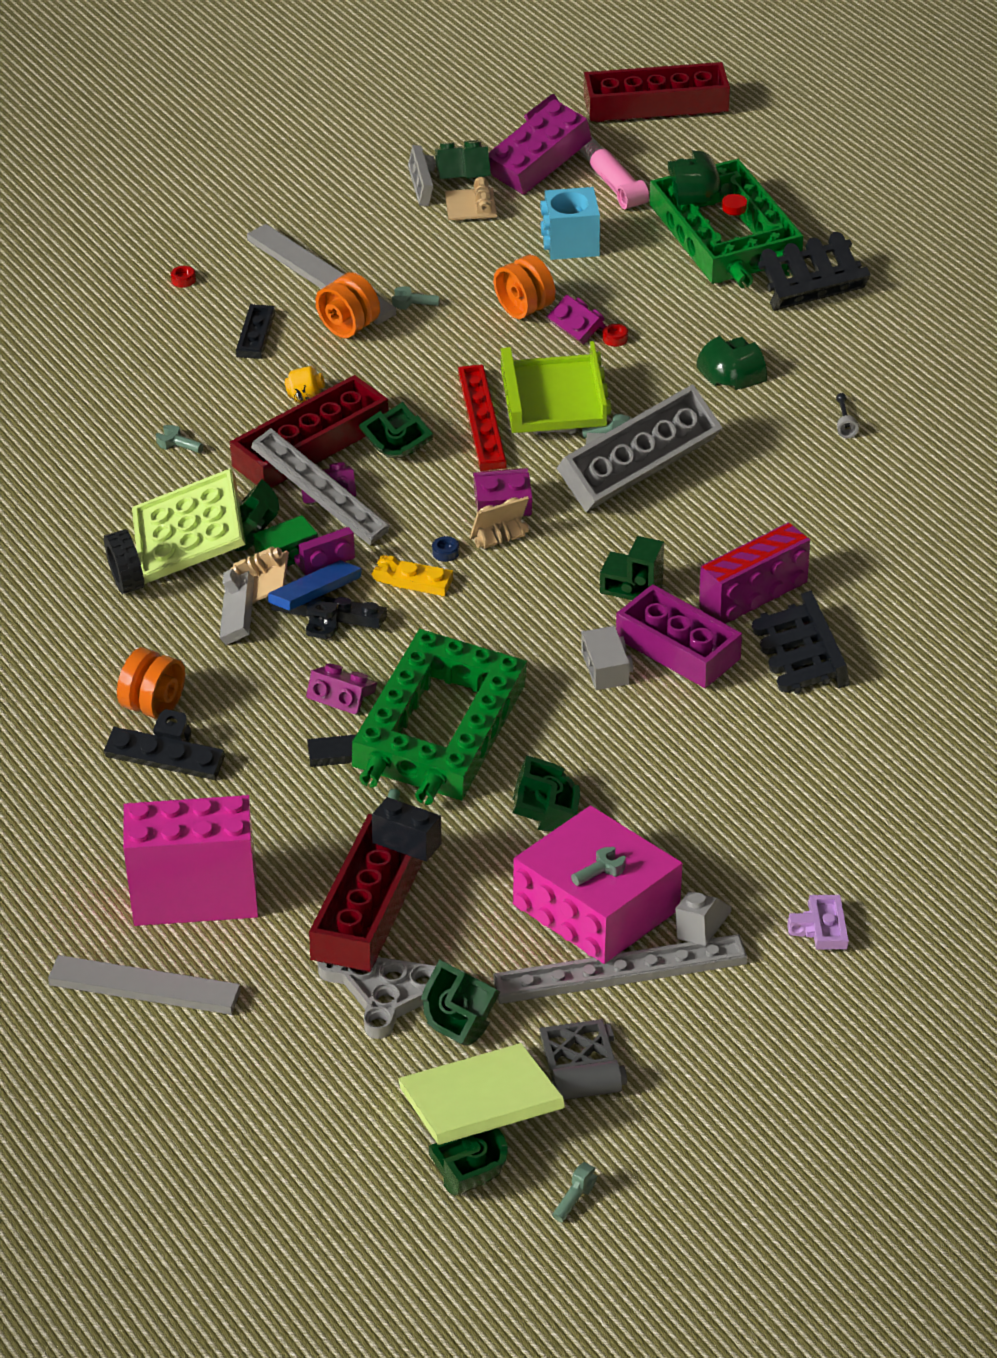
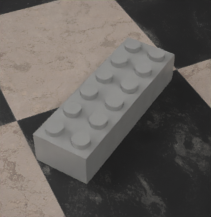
[556,384,723,513]

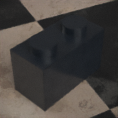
[372,797,442,862]

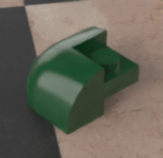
[668,150,721,205]
[696,336,767,390]
[359,402,433,458]
[233,479,279,551]
[512,755,580,832]
[421,959,501,1046]
[429,1128,508,1196]

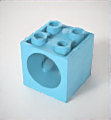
[540,187,600,260]

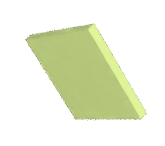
[132,469,246,584]
[398,1043,565,1145]

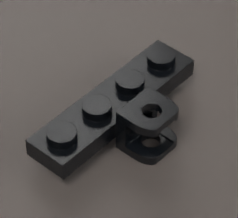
[271,595,387,639]
[104,709,225,780]

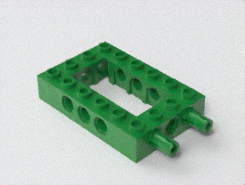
[650,158,803,288]
[352,629,527,805]

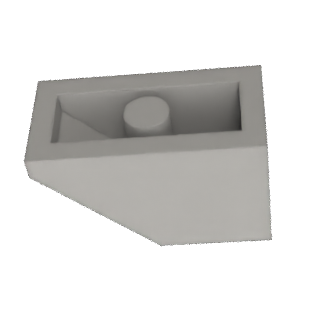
[675,891,731,946]

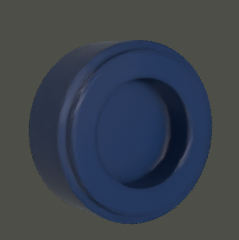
[432,536,459,562]

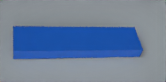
[268,560,362,611]

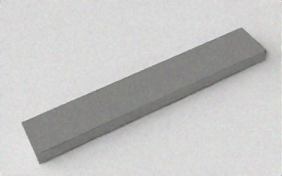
[251,428,390,546]
[48,955,240,1015]

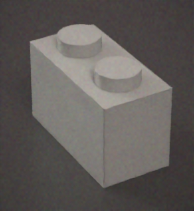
[581,626,633,690]

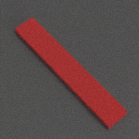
[458,364,507,471]

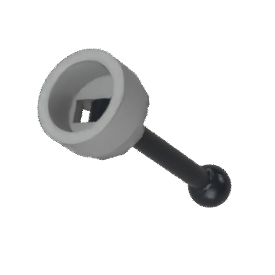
[836,393,859,438]

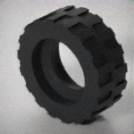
[103,529,145,594]

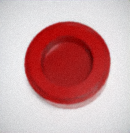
[722,194,747,216]
[170,266,196,288]
[603,324,628,347]

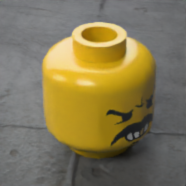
[285,366,325,403]

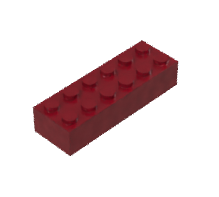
[584,62,730,122]
[230,375,389,488]
[309,814,423,972]

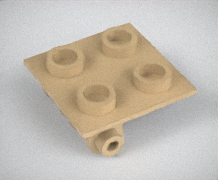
[445,177,497,221]
[469,496,529,549]
[230,546,289,605]

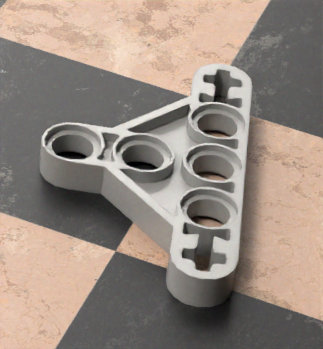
[317,957,464,1039]

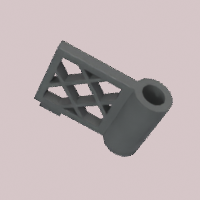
[539,1019,627,1100]

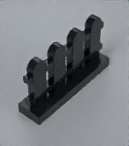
[758,232,871,311]
[752,590,850,694]

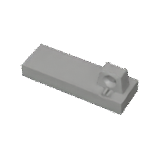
[408,145,436,206]
[220,569,254,645]

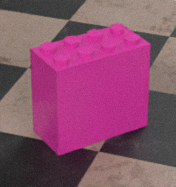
[123,795,258,926]
[513,805,683,964]

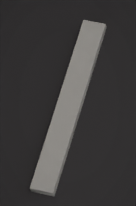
[247,224,396,325]
[493,934,747,1004]

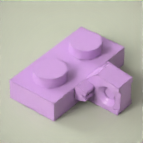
[787,895,849,950]

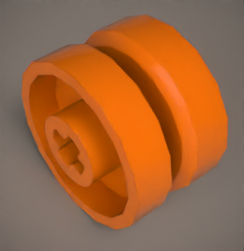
[493,254,556,319]
[315,272,380,338]
[117,647,185,719]

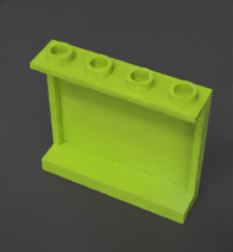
[500,341,611,433]

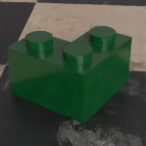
[434,140,491,179]
[600,536,664,600]

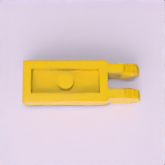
[371,555,453,596]

